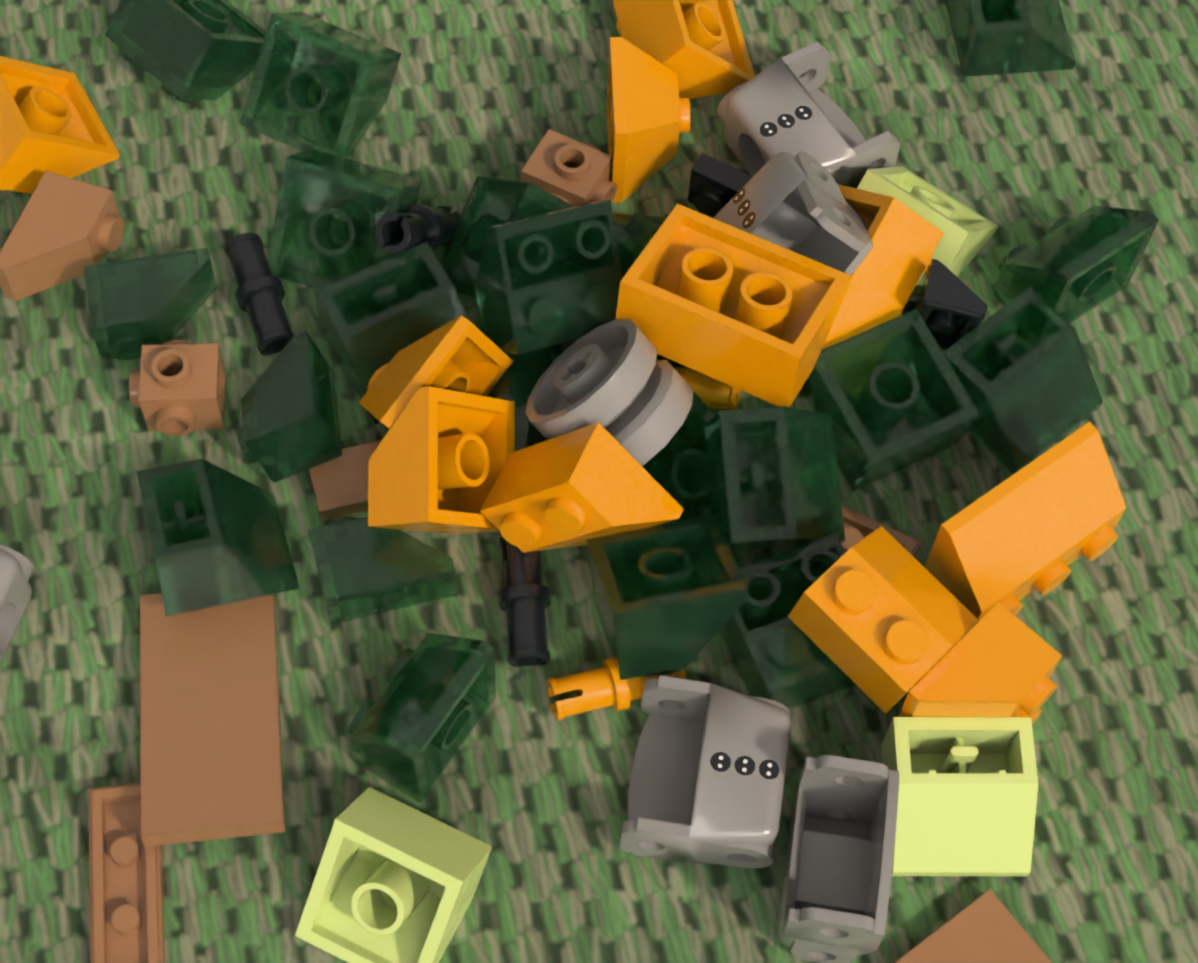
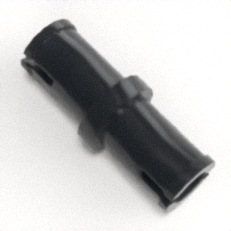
[375,205,463,254]
[224,233,297,356]
[498,537,551,667]

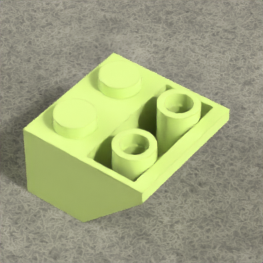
[881,717,1038,876]

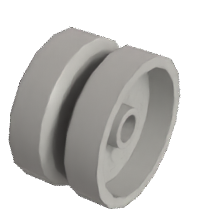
[525,319,693,466]

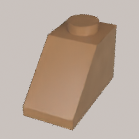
[0,171,124,301]

